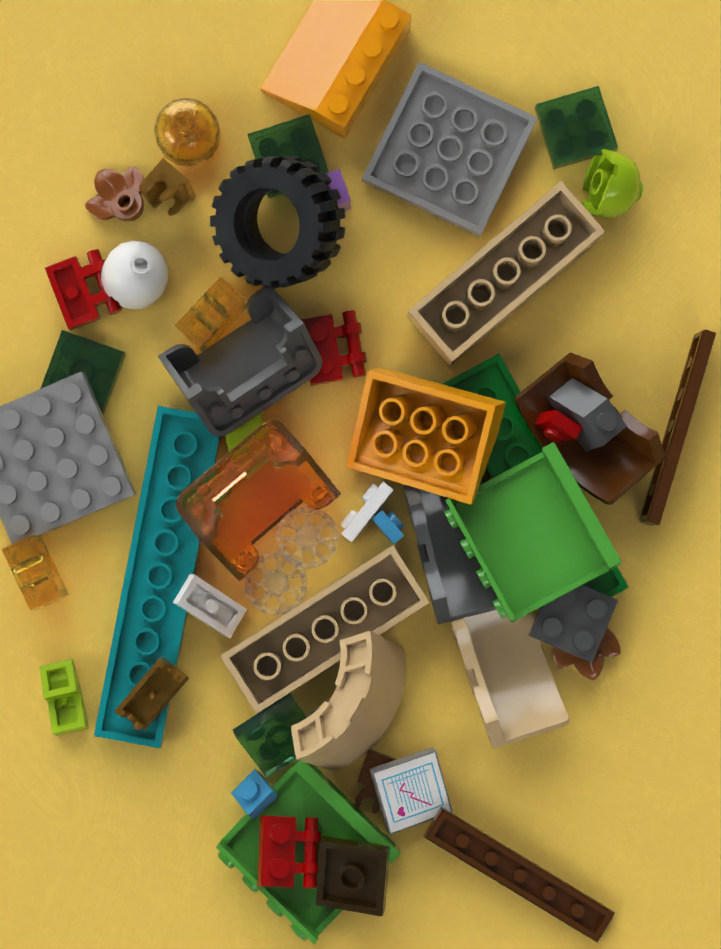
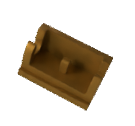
[139,158,196,216]
[114,656,189,730]

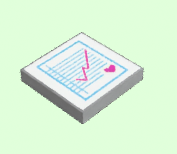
[370,747,453,835]

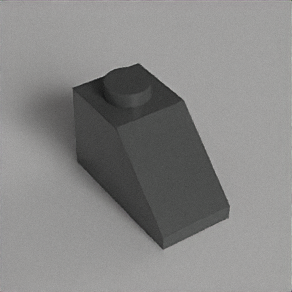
[547,378,627,452]

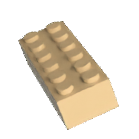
[407,181,606,367]
[220,545,430,714]

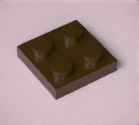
[316,836,390,917]

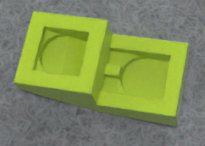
[39,659,89,736]

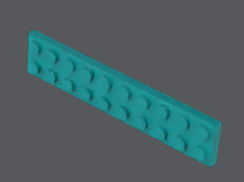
[94,406,221,748]

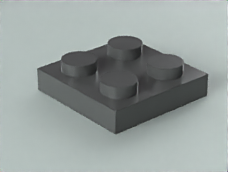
[528,585,618,663]

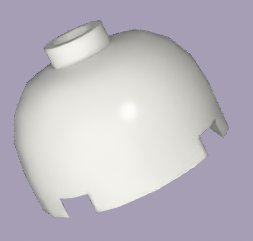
[101,240,169,310]

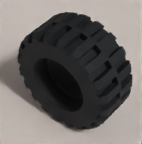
[210,156,345,289]

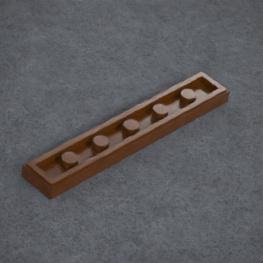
[639,329,716,526]
[424,806,615,943]

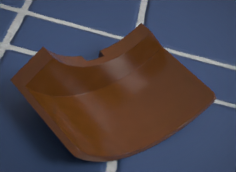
[515,352,666,505]

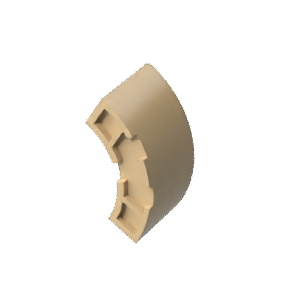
[450,610,570,749]
[291,631,406,770]

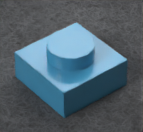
[372,510,404,545]
[231,769,278,819]

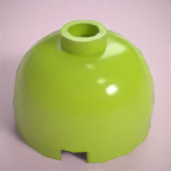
[582,149,643,218]

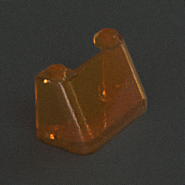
[176,420,341,581]

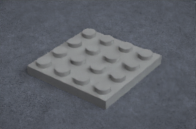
[362,62,538,237]
[0,371,136,546]

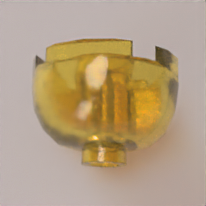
[154,97,221,167]

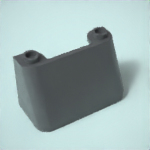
[158,287,323,437]

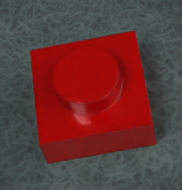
[534,410,582,443]

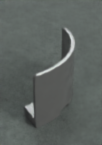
[403,475,497,624]

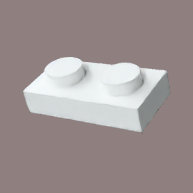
[341,482,393,543]
[173,574,247,638]

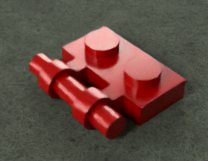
[45,249,122,331]
[300,310,367,386]
[257,815,321,888]

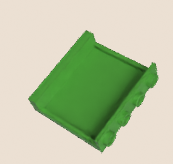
[444,442,622,623]
[216,760,400,944]

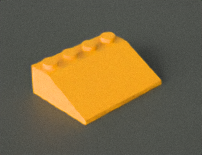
[261,0,411,139]
[346,367,506,505]

